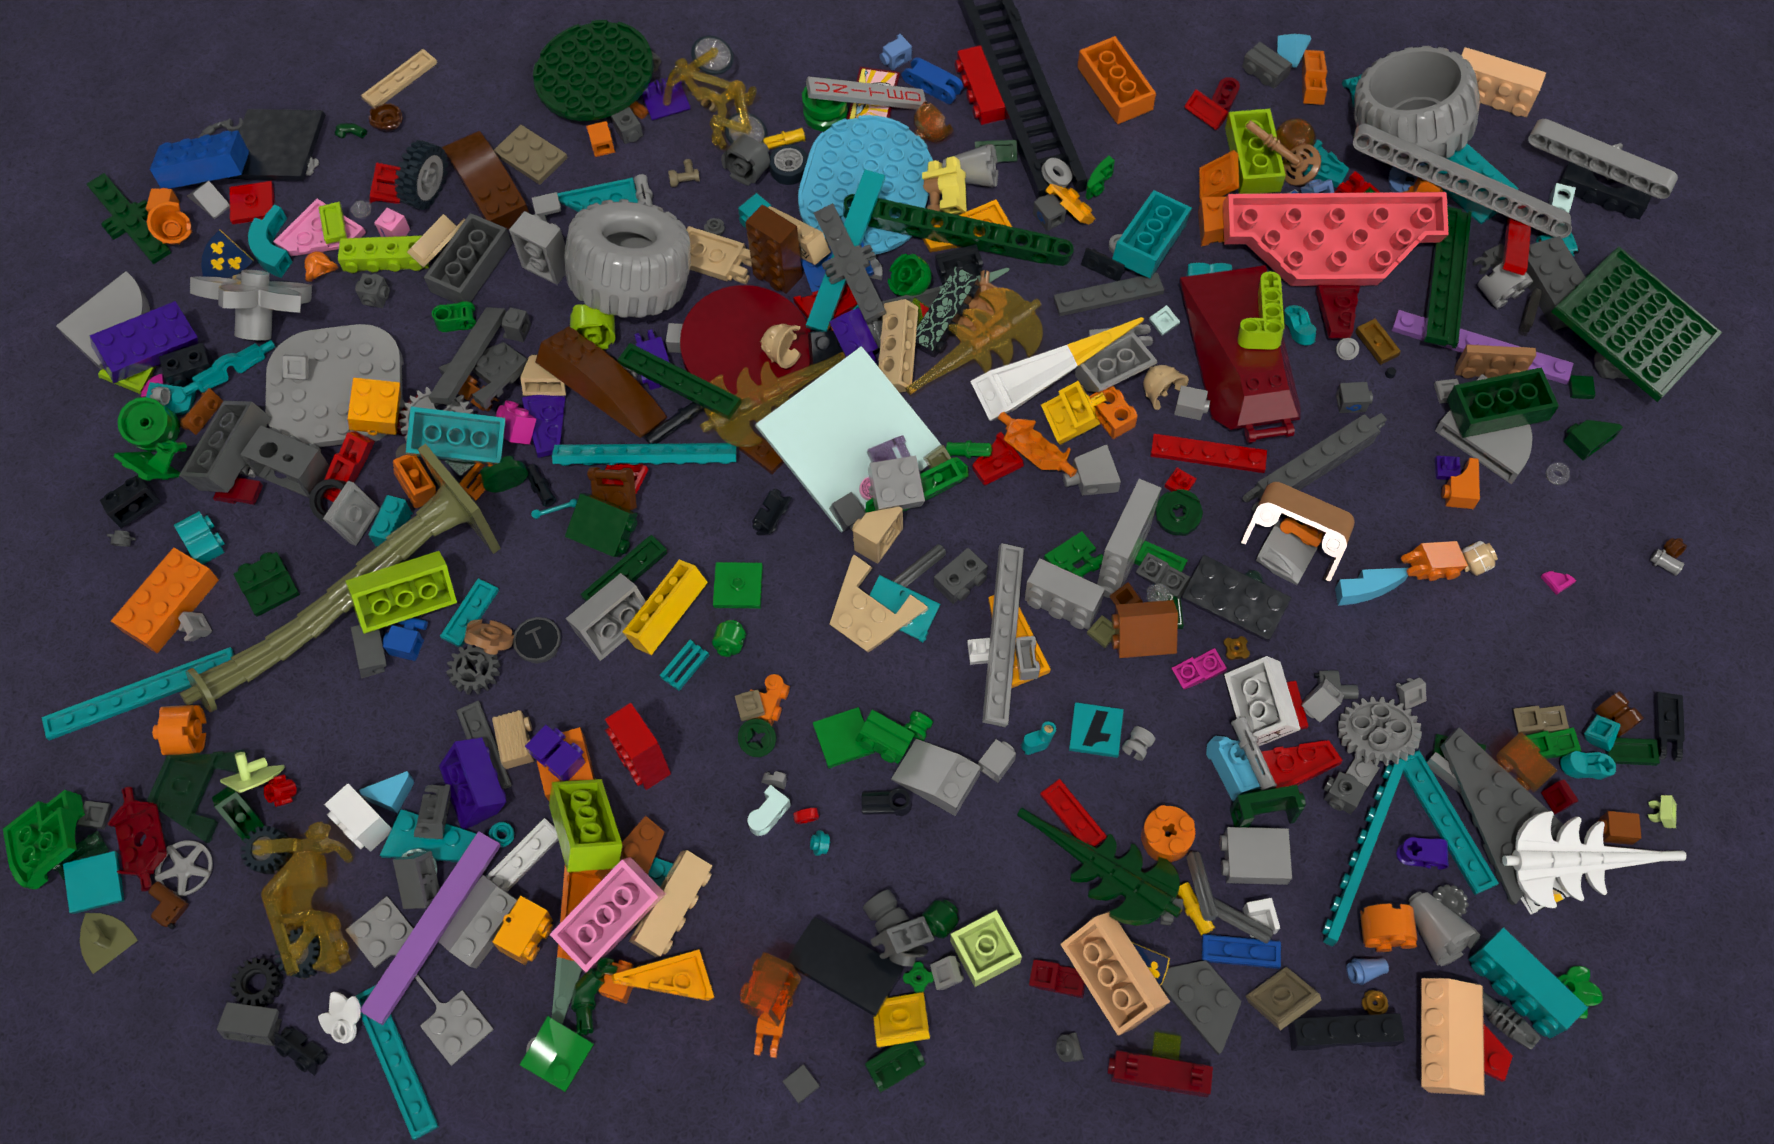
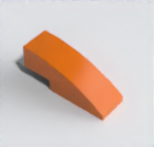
[1302,50,1327,105]

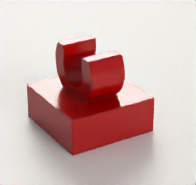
[1164,467,1197,492]

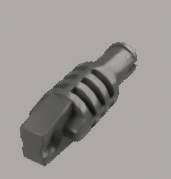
[1483,991,1541,1050]

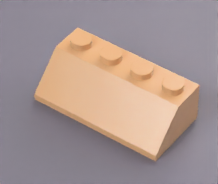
[1422,978,1485,1095]

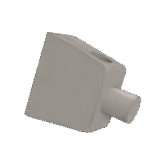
[1063,445,1121,495]

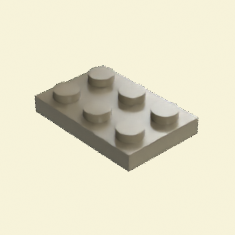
[494,125,568,185]

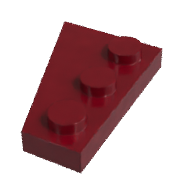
[1316,285,1360,338]

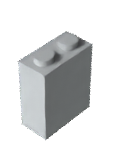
[1220,827,1292,885]

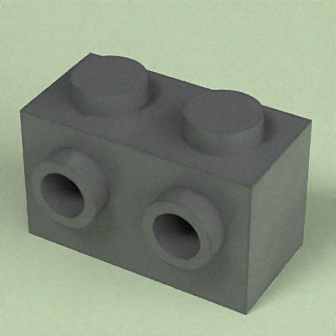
[934,548,988,604]

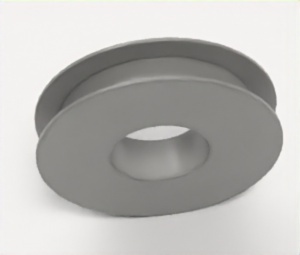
[1042,158,1072,187]

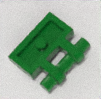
[1044,531,1103,578]

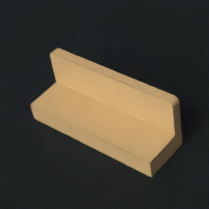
[407,214,465,267]

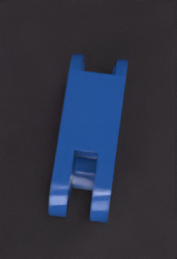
[902,57,964,104]

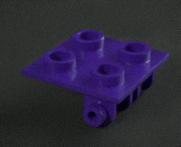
[642,75,691,120]

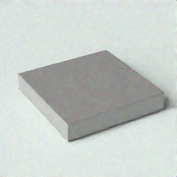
[323,481,380,546]

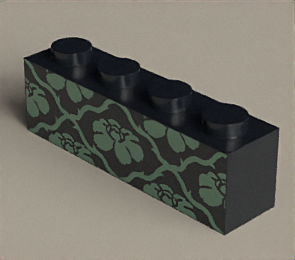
[915,266,981,358]

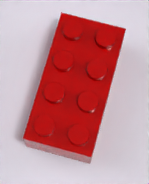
[605,703,671,790]

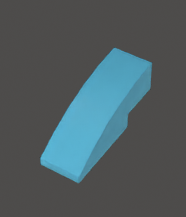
[1335,568,1409,606]

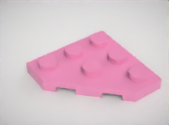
[273,199,366,256]

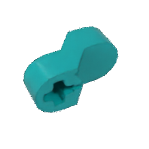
[1284,305,1316,345]
[1560,751,1616,780]

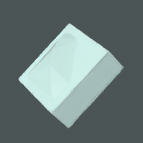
[1149,305,1180,336]

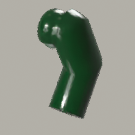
[335,123,367,139]

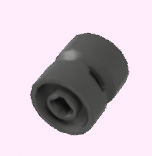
[863,889,910,934]

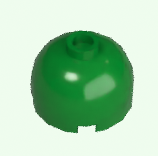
[888,253,932,296]

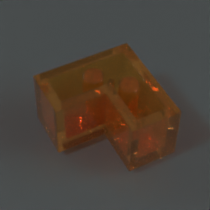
[1496,732,1558,793]

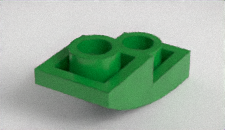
[1085,156,1115,200]

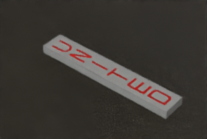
[806,77,927,110]

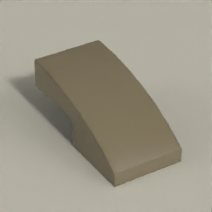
[1513,705,1569,734]

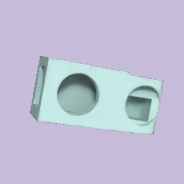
[1549,183,1576,226]
[748,785,791,836]

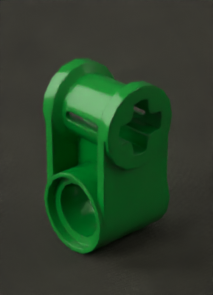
[432,301,476,332]

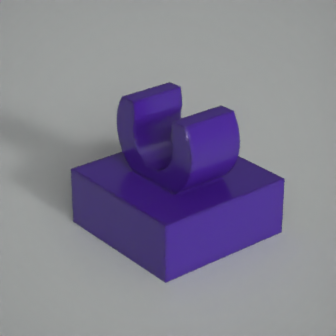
[1435,456,1461,480]

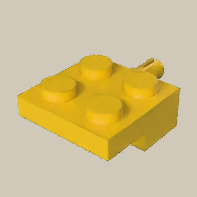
[1041,381,1107,445]

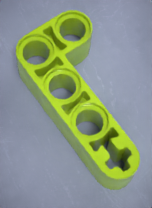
[1237,271,1284,350]

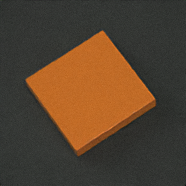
[1199,150,1239,201]

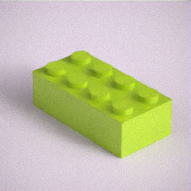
[1225,109,1286,194]
[345,551,457,633]
[549,779,622,872]

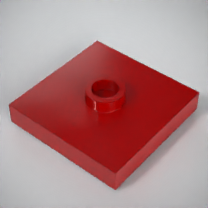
[230,181,274,225]

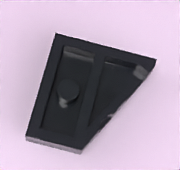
[808,330,845,376]

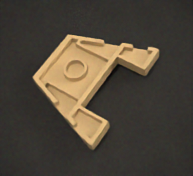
[830,555,929,652]

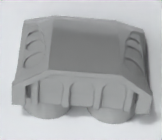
[1256,521,1318,585]

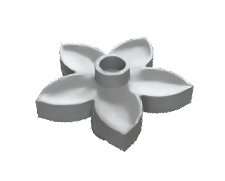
[190,270,312,340]

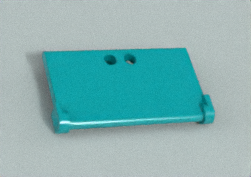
[869,575,941,643]

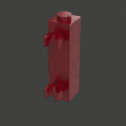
[1107,1051,1213,1098]

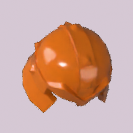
[147,201,192,245]

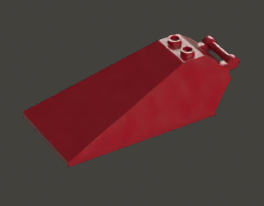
[1179,265,1301,443]

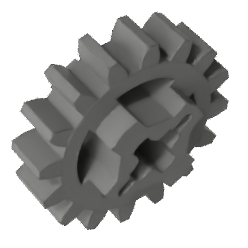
[446,644,501,695]

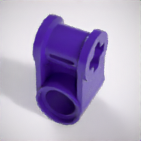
[1396,837,1449,869]

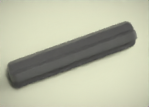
[892,544,946,587]
[1186,851,1218,921]
[1213,897,1274,943]

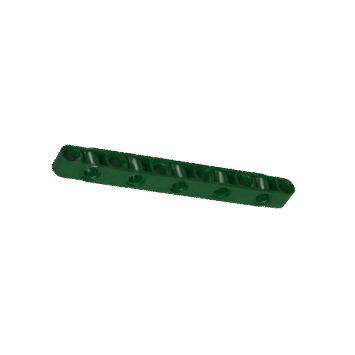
[843,194,1074,266]

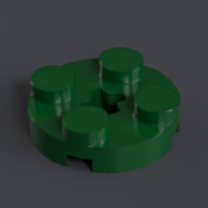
[1156,489,1203,536]

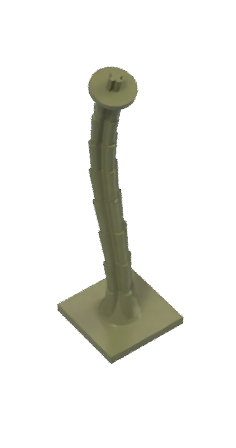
[180,444,501,712]

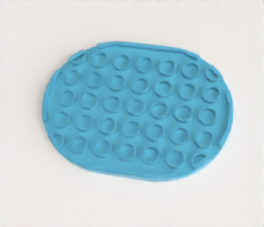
[798,115,933,255]

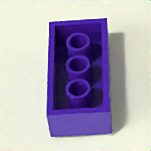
[89,301,198,383]

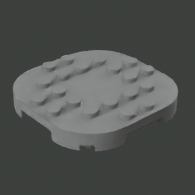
[265,324,404,447]

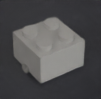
[868,455,925,511]

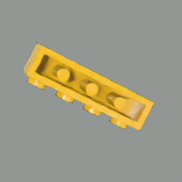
[622,559,708,655]

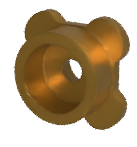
[1224,636,1250,660]

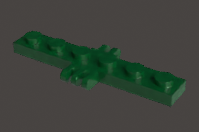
[86,173,171,265]

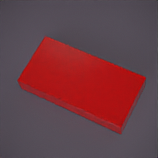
[1184,89,1229,130]

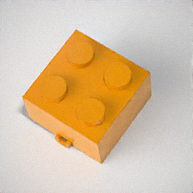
[347,378,401,436]
[492,896,553,965]

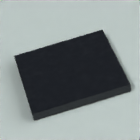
[227,109,326,181]

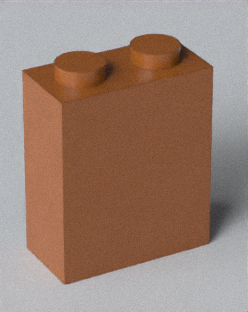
[1111,600,1178,658]

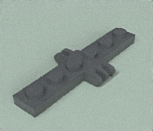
[814,203,887,323]

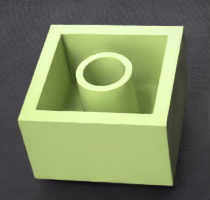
[950,910,1022,987]

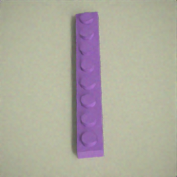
[1392,310,1573,385]

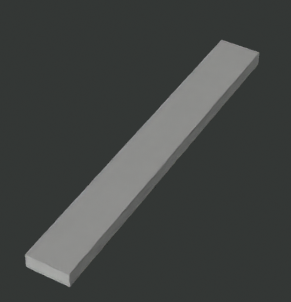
[982,543,1024,727]

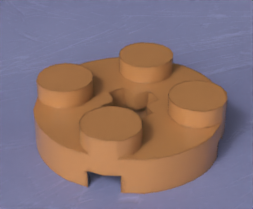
[464,619,514,655]

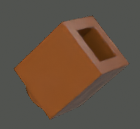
[1597,811,1641,845]

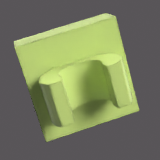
[1648,795,1677,828]

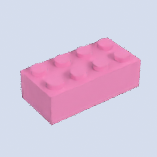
[550,857,666,973]

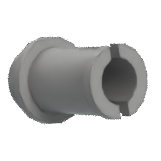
[1650,549,1684,576]

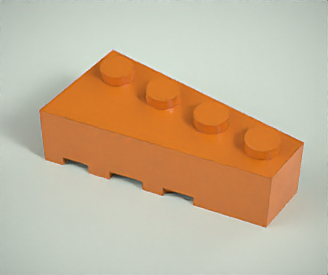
[1198,197,1226,247]

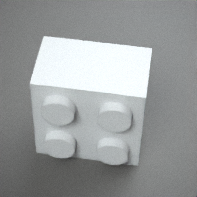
[324,784,392,852]

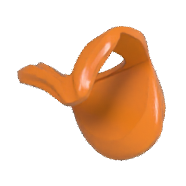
[305,251,338,282]

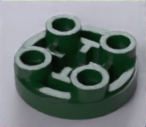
[480,456,528,492]

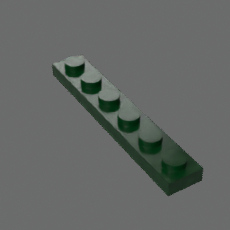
[618,343,742,420]

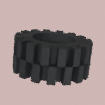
[230,958,283,1007]

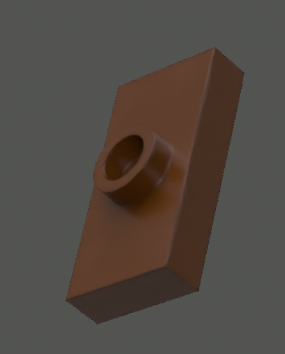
[738,431,784,475]

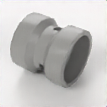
[1122,726,1155,761]

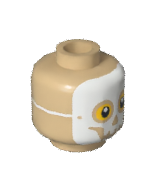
[1462,541,1498,576]

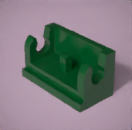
[865,1041,926,1093]

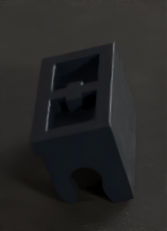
[935,244,983,285]

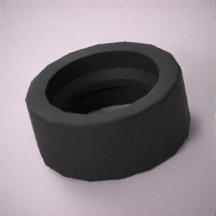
[309,479,347,522]

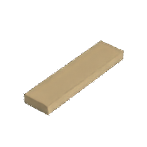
[361,49,437,108]

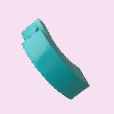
[248,205,293,278]

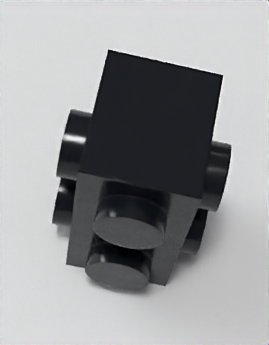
[159,342,213,387]
[100,475,160,528]

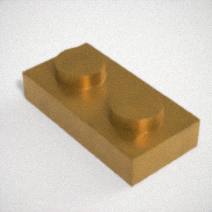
[1355,318,1401,365]

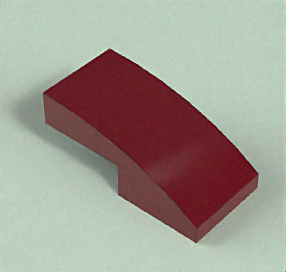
[213,478,263,505]
[1029,959,1086,998]

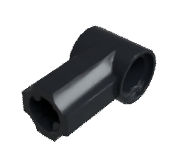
[861,788,912,816]

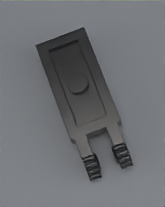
[1654,692,1685,762]

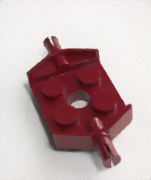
[107,787,167,891]

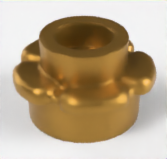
[1362,990,1388,1015]

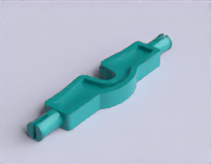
[181,340,276,397]

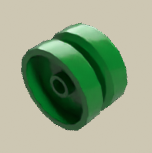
[802,78,848,132]
[118,397,180,452]

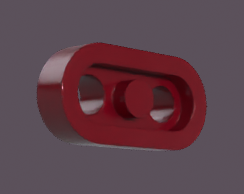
[1212,77,1240,111]

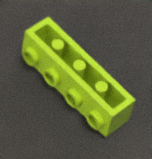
[338,236,429,273]

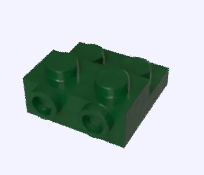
[233,552,300,617]

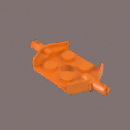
[998,412,1077,477]

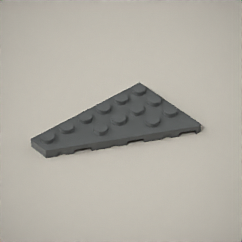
[1440,727,1564,905]

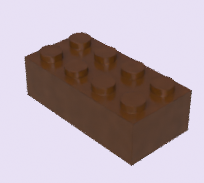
[745,204,802,294]

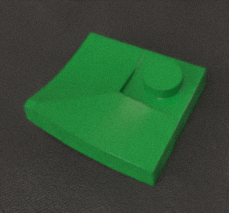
[520,1016,594,1092]

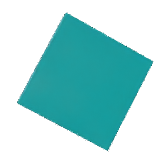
[63,851,124,914]

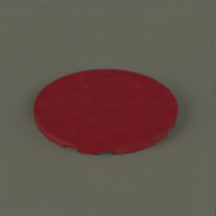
[680,285,811,406]

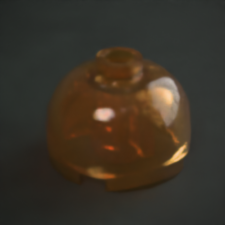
[914,100,954,143]
[1276,118,1316,158]

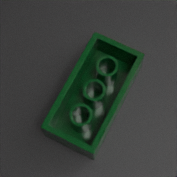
[1447,367,1559,438]

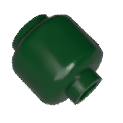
[921,900,959,939]

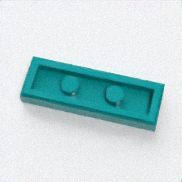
[440,578,499,647]

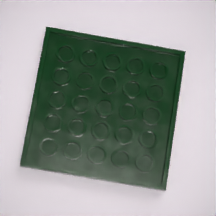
[1551,246,1722,402]

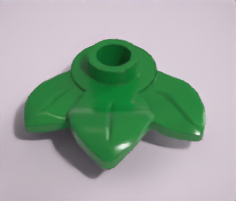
[1557,966,1603,1019]

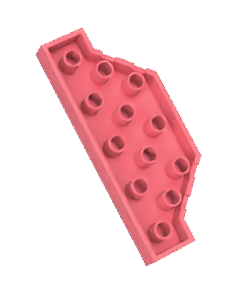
[1223,192,1449,286]

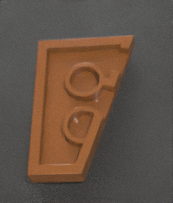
[595,816,665,880]

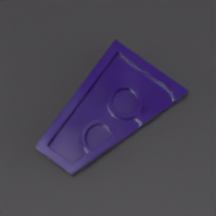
[522,395,566,458]

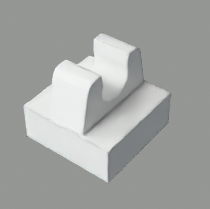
[967,638,990,665]

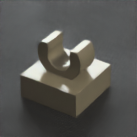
[735,689,765,721]

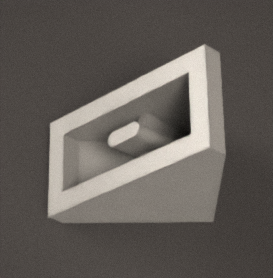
[187,181,230,219]

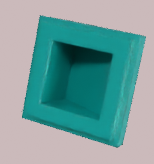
[1584,715,1621,752]

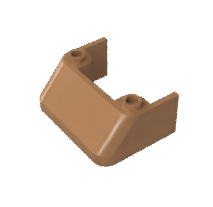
[1241,482,1355,582]

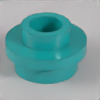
[489,822,515,847]
[810,830,830,856]

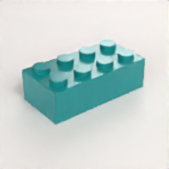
[1112,190,1192,279]
[406,407,505,465]
[1468,928,1588,1039]

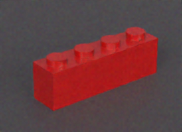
[955,45,1005,125]

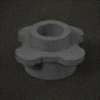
[107,530,136,547]

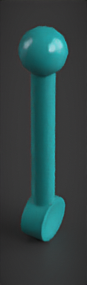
[531,499,578,519]

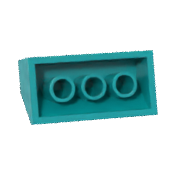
[1425,144,1519,224]

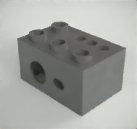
[240,425,330,498]

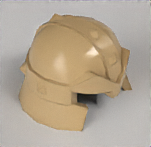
[760,324,801,369]
[1143,365,1189,410]

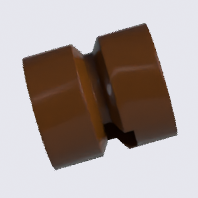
[1594,691,1644,738]

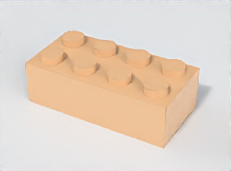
[1462,47,1546,117]
[1061,912,1170,1036]

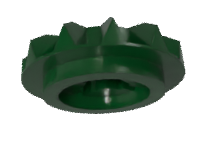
[738,718,777,757]

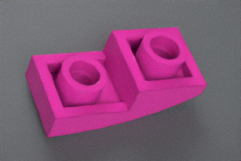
[1172,648,1227,690]

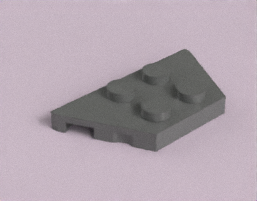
[1160,960,1242,1055]

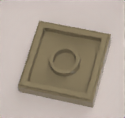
[1246,967,1321,1030]

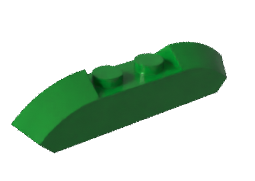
[865,457,968,513]

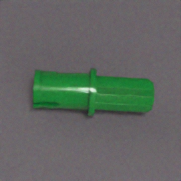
[946,440,992,459]

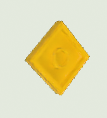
[874,992,930,1047]

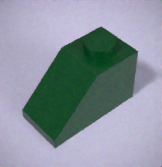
[1563,420,1623,461]
[212,786,265,843]

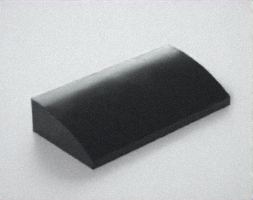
[786,917,904,1017]

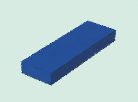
[1201,934,1281,969]

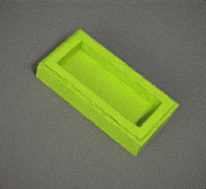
[318,202,347,244]

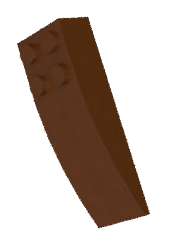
[442,131,529,230]
[535,326,667,438]

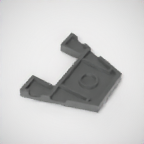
[439,342,527,409]

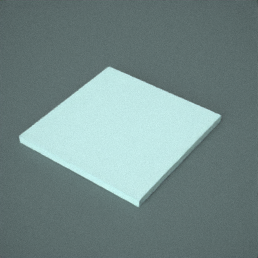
[755,346,941,533]

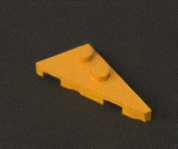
[611,950,714,1001]

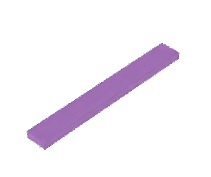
[360,831,501,1025]

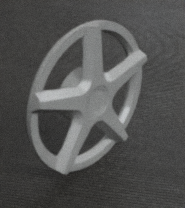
[154,840,213,896]

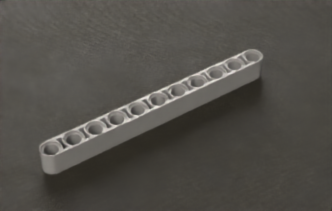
[1353,124,1572,238]

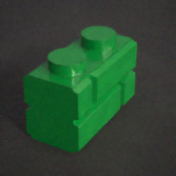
[855,709,915,764]

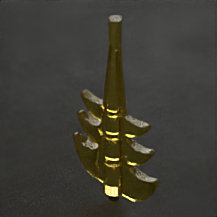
[905,288,1043,395]
[700,352,846,447]

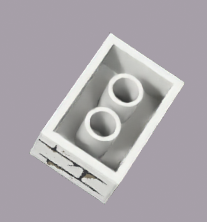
[1224,656,1301,746]

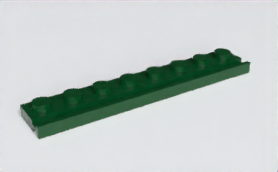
[1423,206,1472,349]

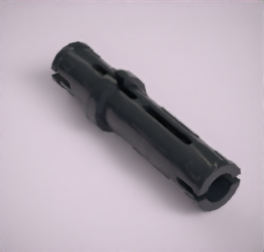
[644,402,707,444]

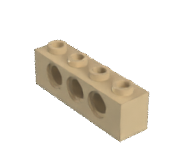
[879,299,918,392]

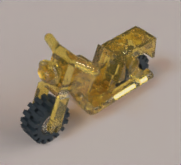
[241,822,353,979]

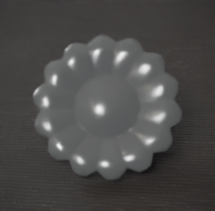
[1433,884,1469,917]

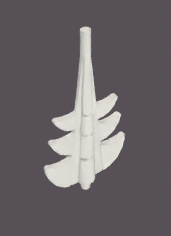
[1502,811,1686,908]

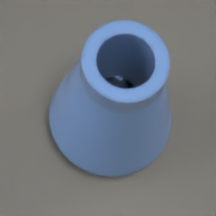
[1347,958,1389,985]

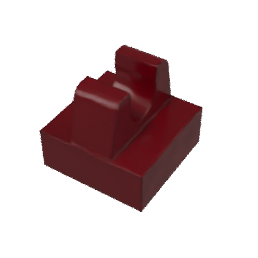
[1541,779,1578,814]

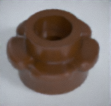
[1663,538,1687,559]

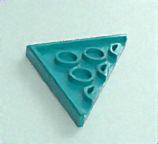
[557,178,638,212]

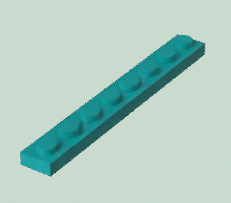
[552,443,737,465]
[1321,759,1406,947]

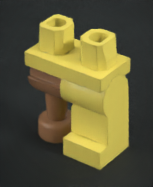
[922,156,967,214]

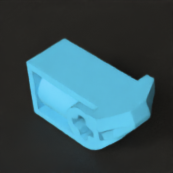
[1206,736,1262,802]

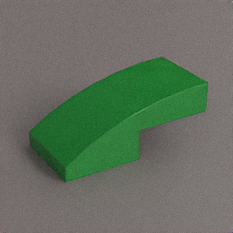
[1523,727,1581,761]

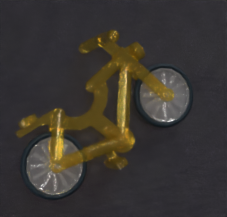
[663,36,767,150]

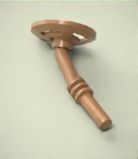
[1245,120,1321,186]

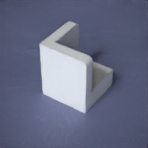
[1243,898,1280,938]

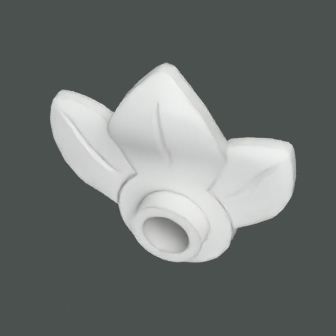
[318,992,361,1043]

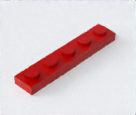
[1150,434,1267,473]

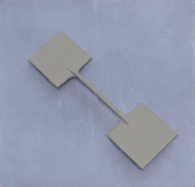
[346,896,494,1066]

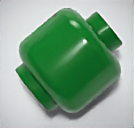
[712,620,746,657]

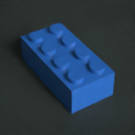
[150,130,249,189]

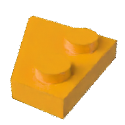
[1046,184,1096,224]

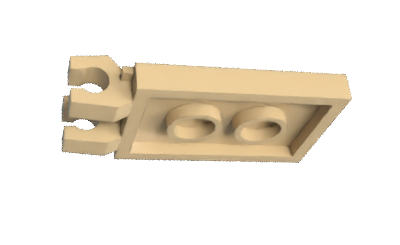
[686,226,752,284]

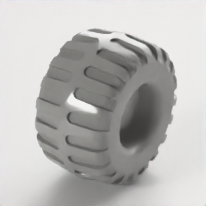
[1354,46,1480,164]
[564,199,691,318]

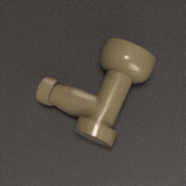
[668,159,700,188]

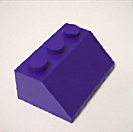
[439,737,506,830]

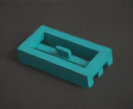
[660,640,709,691]

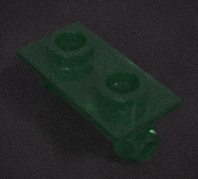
[52,831,109,880]

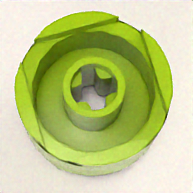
[570,304,615,350]

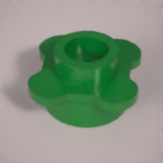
[903,962,934,993]

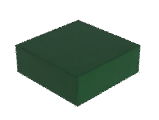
[1568,375,1596,399]

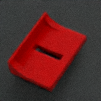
[370,163,401,204]

